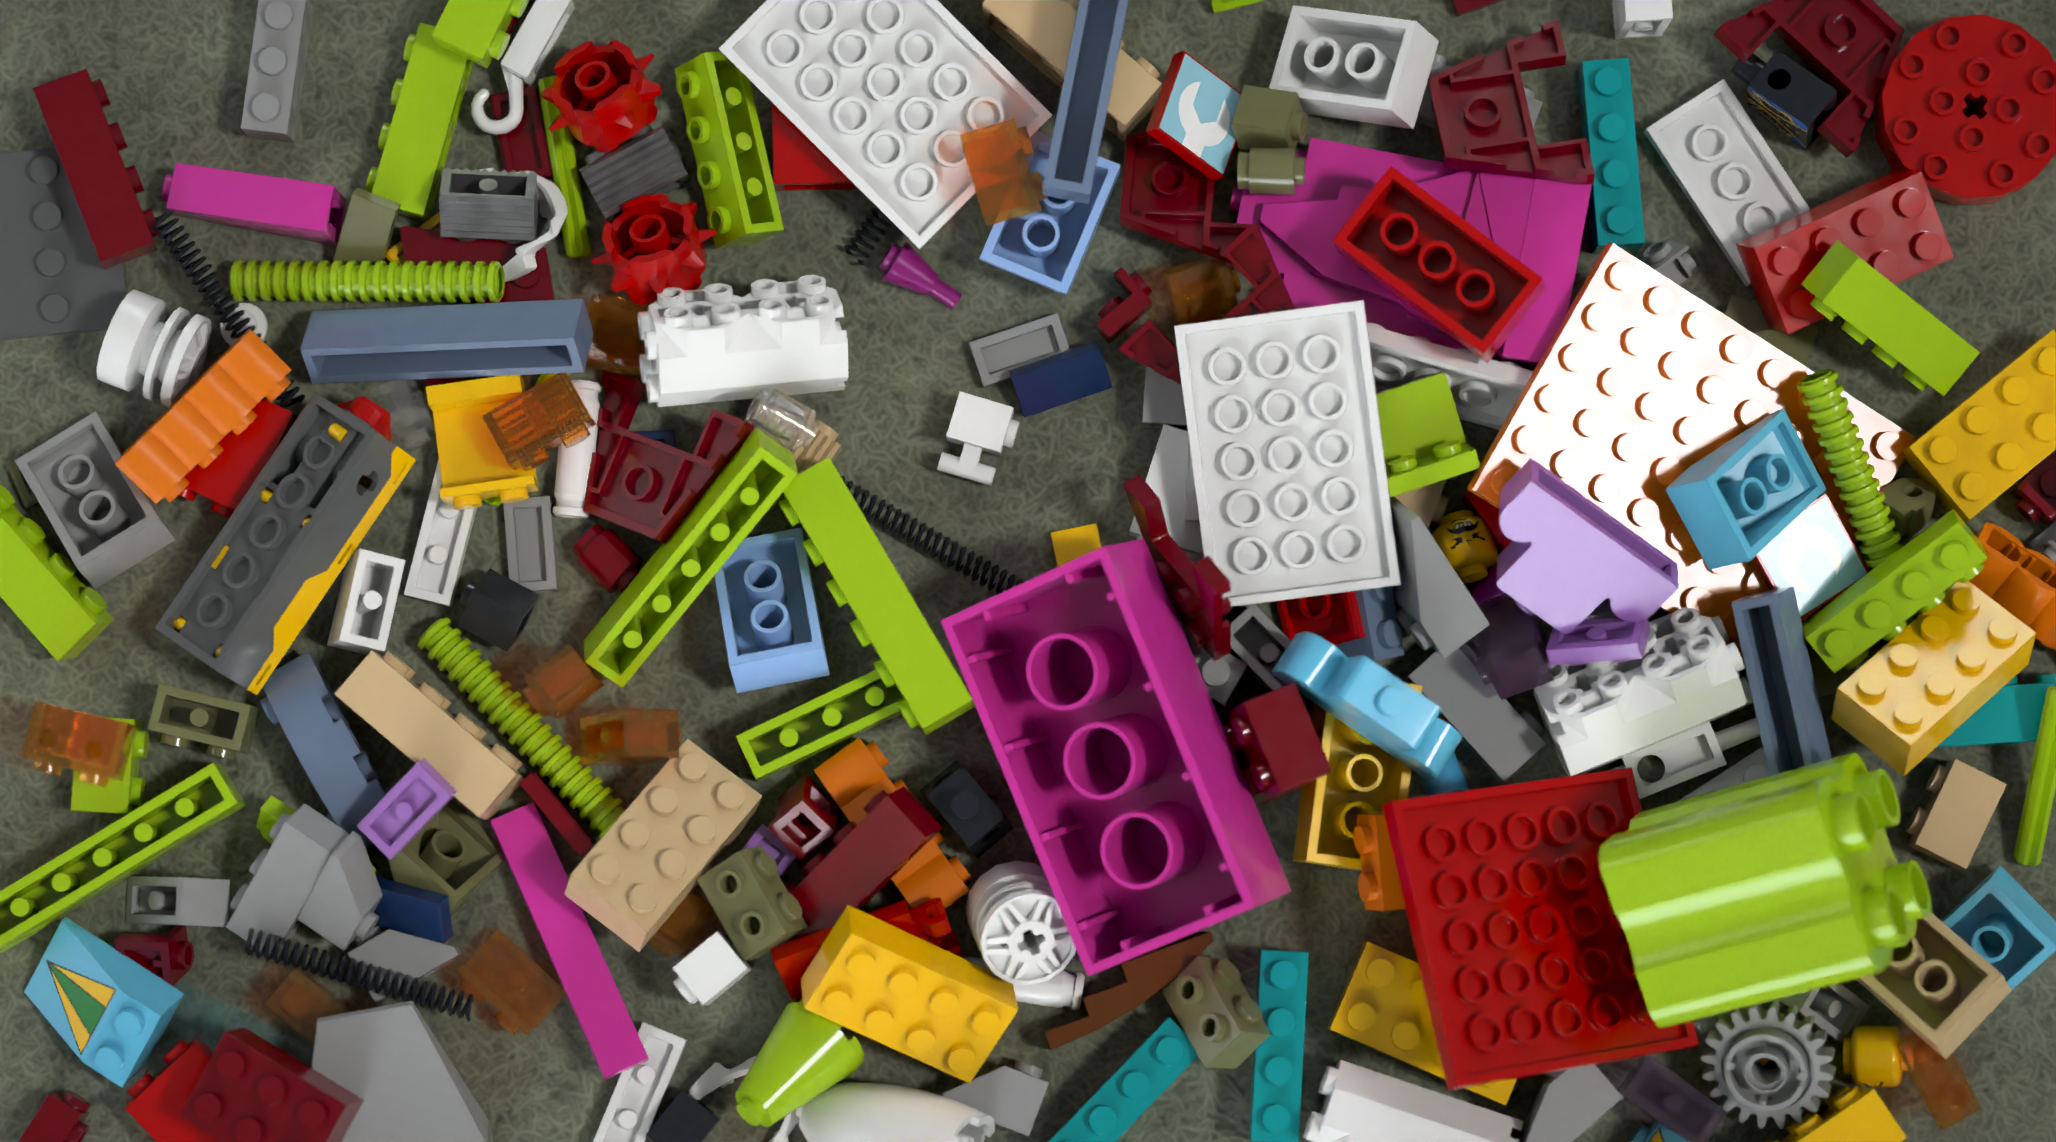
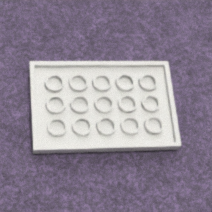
[719,0,1052,249]
[1174,300,1401,607]

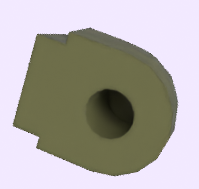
[1880,477,1936,541]

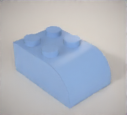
[979,131,1121,296]
[715,527,830,693]

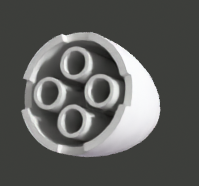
[796,1083,995,1142]

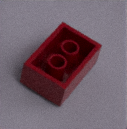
[1219,683,1332,807]
[179,1027,364,1142]

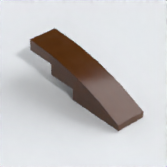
[1045,932,1214,1050]

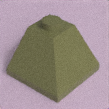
[388,800,506,917]

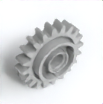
[1701,999,1836,1129]

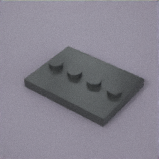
[0,147,128,341]

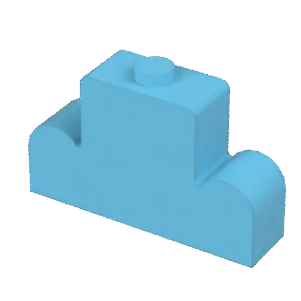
[1271,632,1462,779]

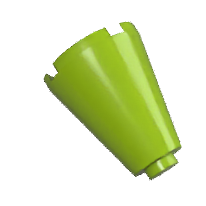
[735,998,864,1127]

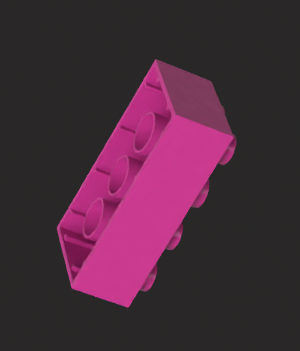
[940,539,1292,976]

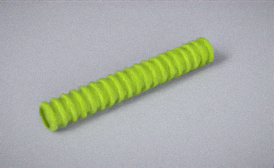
[229,260,505,303]
[1796,369,1923,628]
[417,617,626,839]

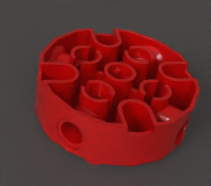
[1874,14,2056,206]

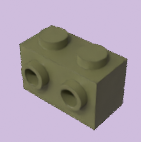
[147,683,260,760]
[697,845,808,962]
[1162,956,1271,1069]

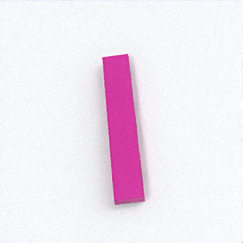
[490,802,649,1080]

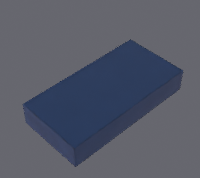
[1009,341,1112,418]
[374,876,453,944]

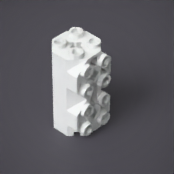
[638,275,849,407]
[1533,607,1753,776]
[1303,1060,1523,1142]

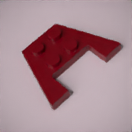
[1713,0,1905,158]
[1427,20,1595,185]
[1120,131,1260,264]
[1118,222,1296,385]
[399,226,555,387]
[583,369,755,544]
[1123,475,1231,661]

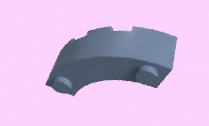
[260,651,389,848]

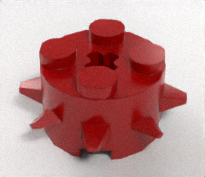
[541,40,663,152]
[591,194,717,305]

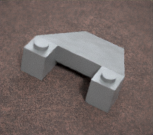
[312,1001,494,1142]

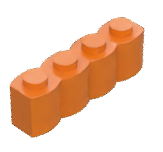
[115,328,292,504]
[1955,522,2056,650]
[813,737,972,909]

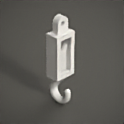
[471,0,575,135]
[1608,717,1761,799]

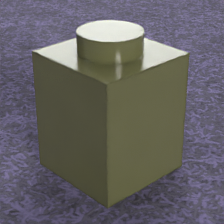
[1231,84,1308,151]

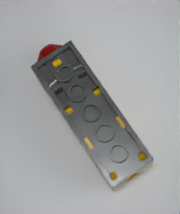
[155,392,416,695]

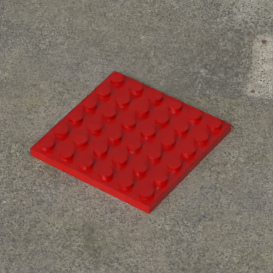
[1382,767,1699,1090]

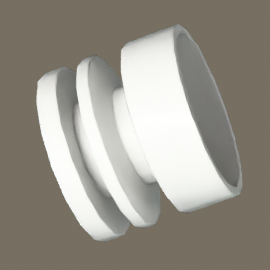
[96,289,212,407]
[965,861,1076,985]

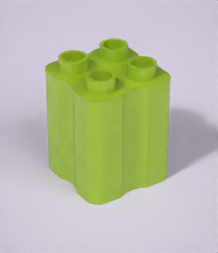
[1599,753,1931,1028]

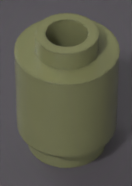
[1237,147,1306,195]

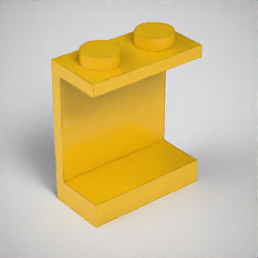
[426,375,539,510]

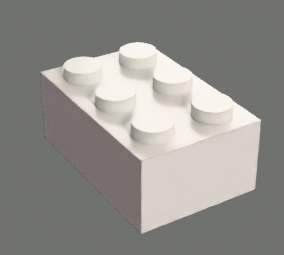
[1269,5,1439,129]

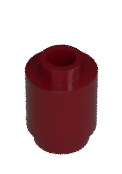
[572,524,642,593]

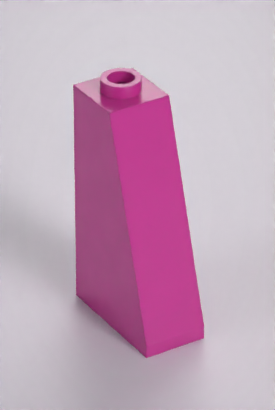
[162,163,347,246]

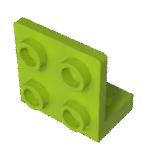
[1376,372,1481,497]

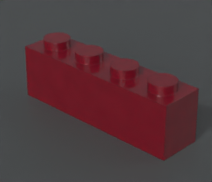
[33,69,160,269]
[785,786,942,943]

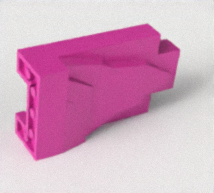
[1227,137,1592,371]

